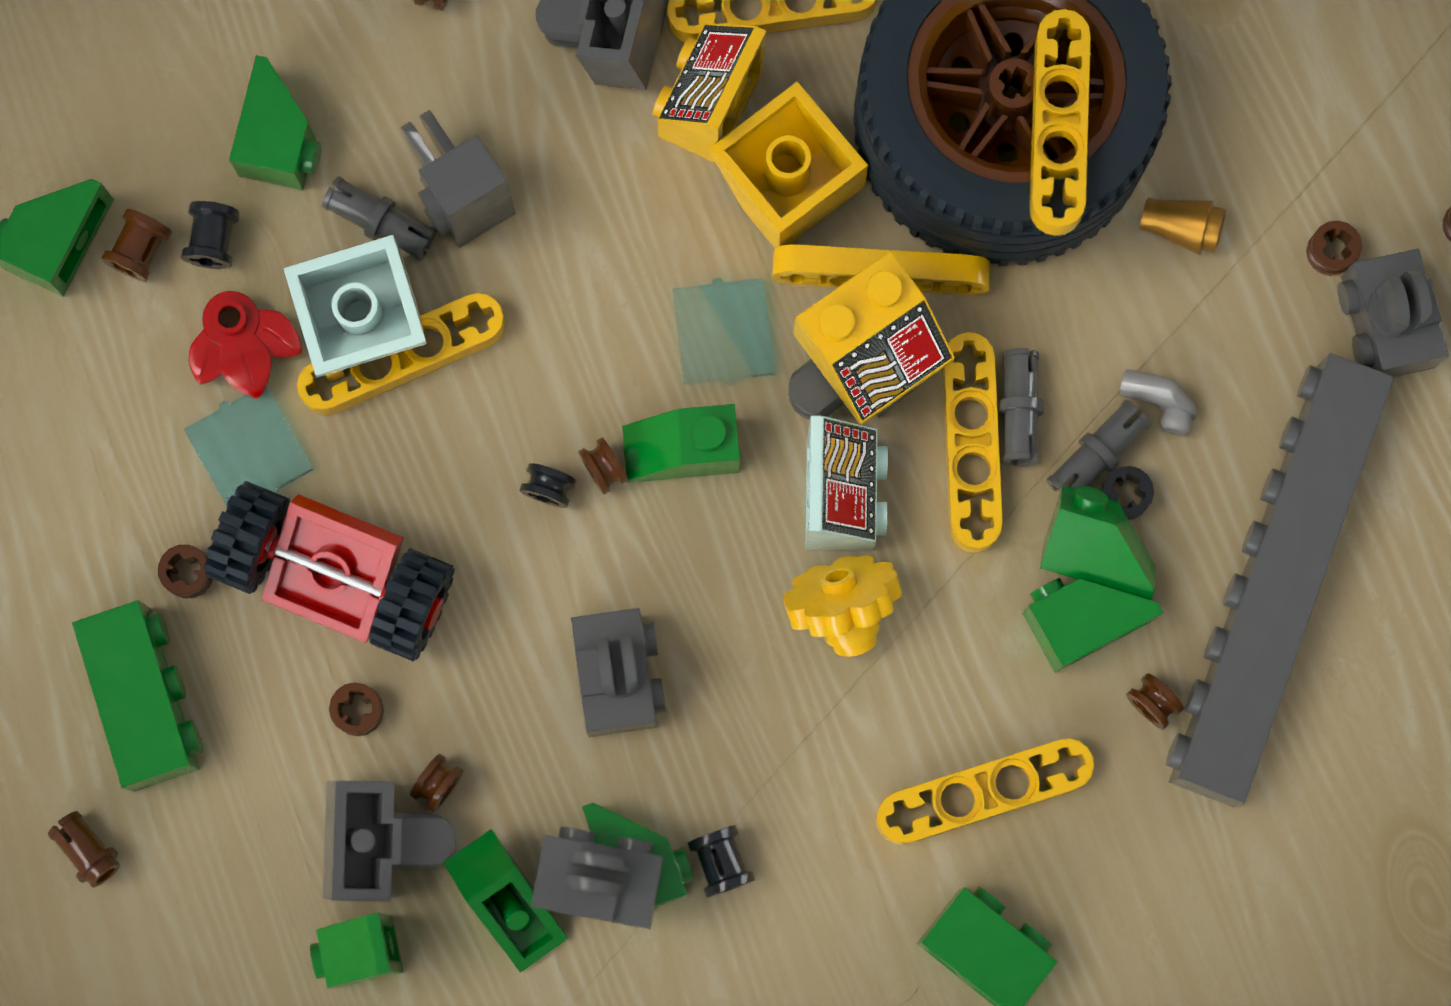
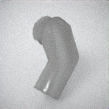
[1120,369,1197,436]

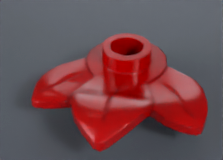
[188,291,302,399]

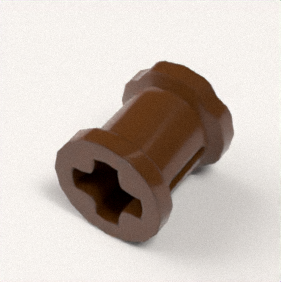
[102,209,172,282]

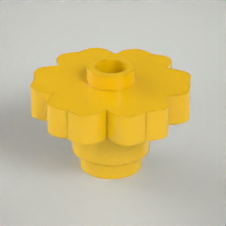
[782,555,902,657]

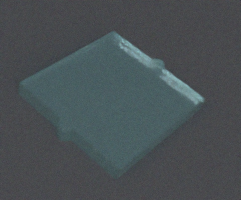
[672,278,776,386]
[184,387,314,507]

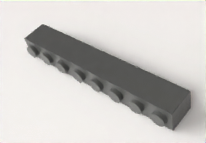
[1166,353,1394,807]

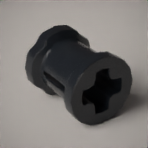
[181,201,240,269]
[687,825,755,898]

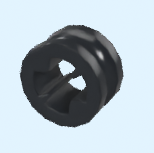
[519,463,577,508]
[1100,466,1154,520]

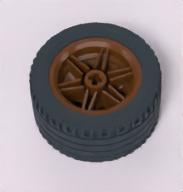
[853,0,1172,266]

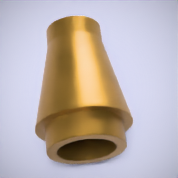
[1140,197,1226,255]

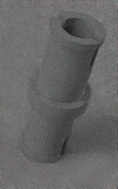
[322,176,437,261]
[999,348,1044,467]
[1046,400,1151,491]

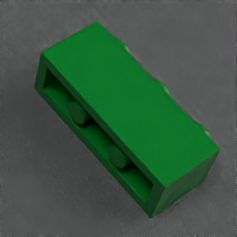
[71,600,203,792]

